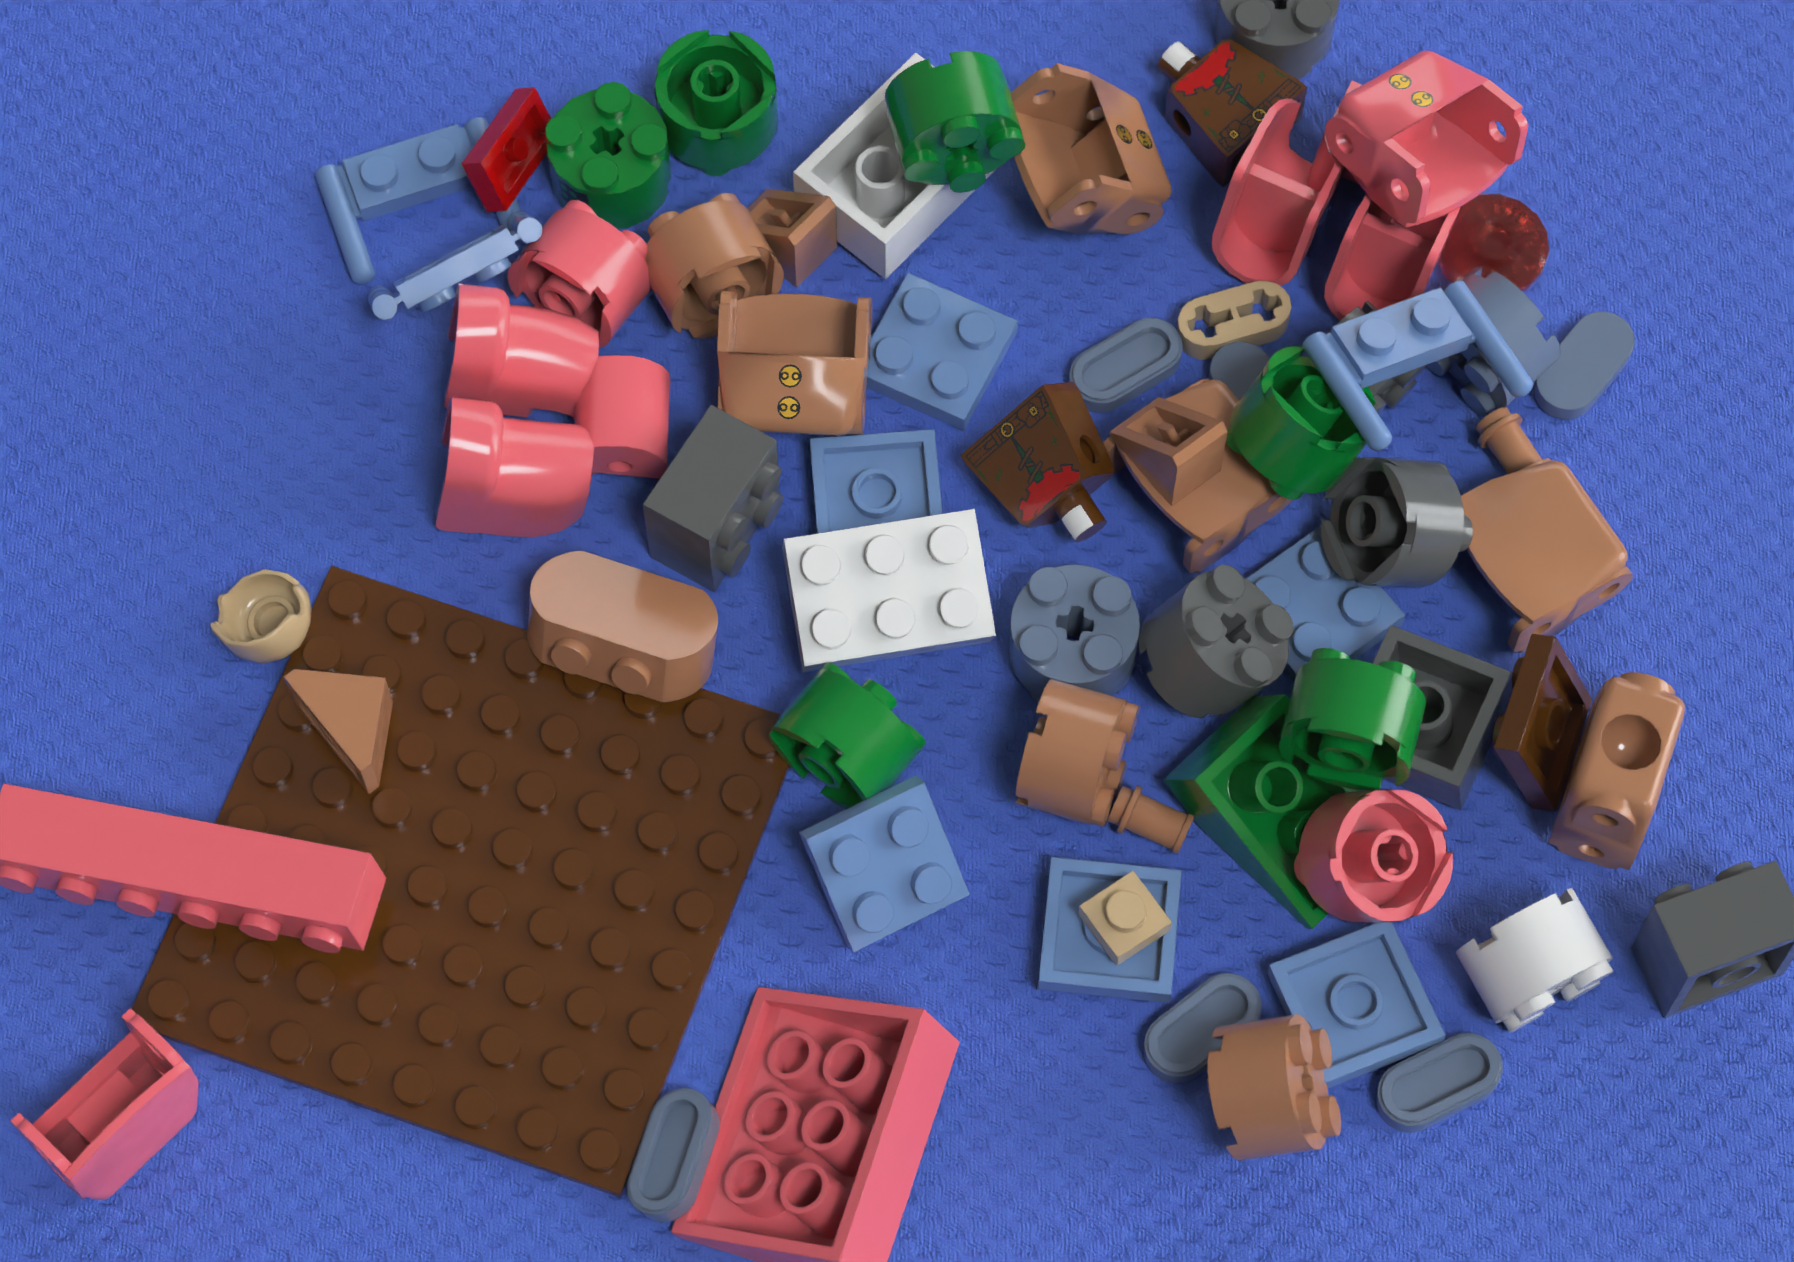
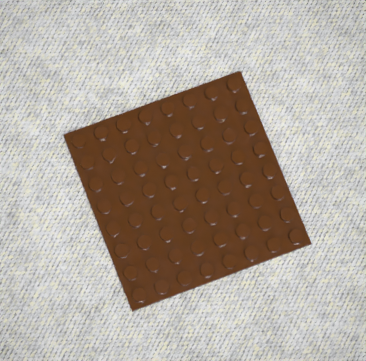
[132,566,790,1198]

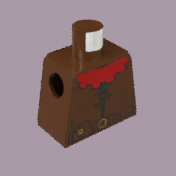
[1157,40,1307,188]
[960,382,1114,543]

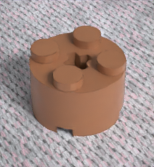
[645,193,784,339]
[1016,679,1140,827]
[1208,1014,1341,1161]

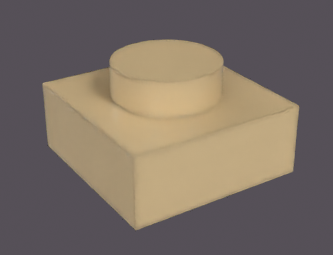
[1078,871,1172,966]

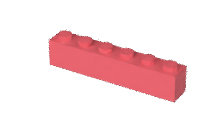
[0,784,386,953]

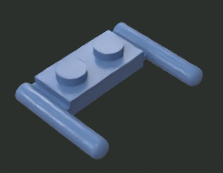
[315,117,521,285]
[368,211,542,320]
[1302,281,1533,451]

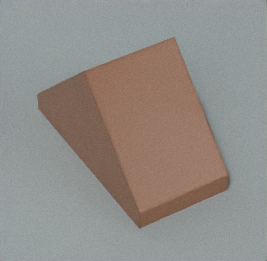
[747,189,837,288]
[1110,397,1228,506]
[284,669,393,794]

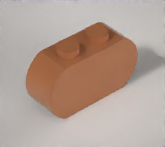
[527,551,718,702]

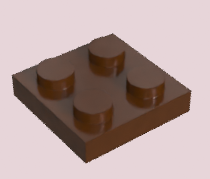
[1493,634,1592,812]

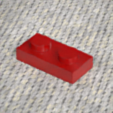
[461,87,551,212]

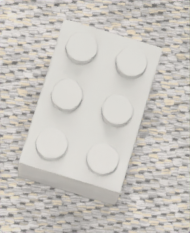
[793,53,996,279]
[782,509,996,672]

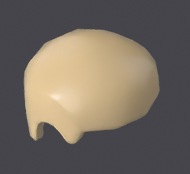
[210,569,312,664]

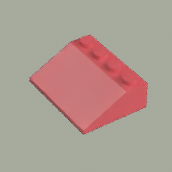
[671,987,960,1262]

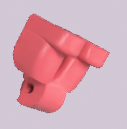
[1212,81,1460,321]
[435,283,671,537]

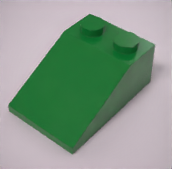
[1163,694,1361,929]

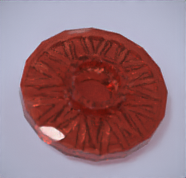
[1437,194,1549,292]

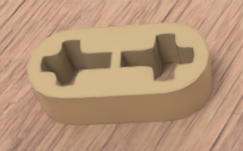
[1177,280,1292,360]

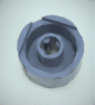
[1427,267,1561,417]
[1009,564,1140,703]

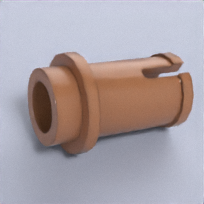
[1476,407,1542,474]
[1107,785,1195,854]

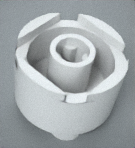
[1456,888,1613,1033]

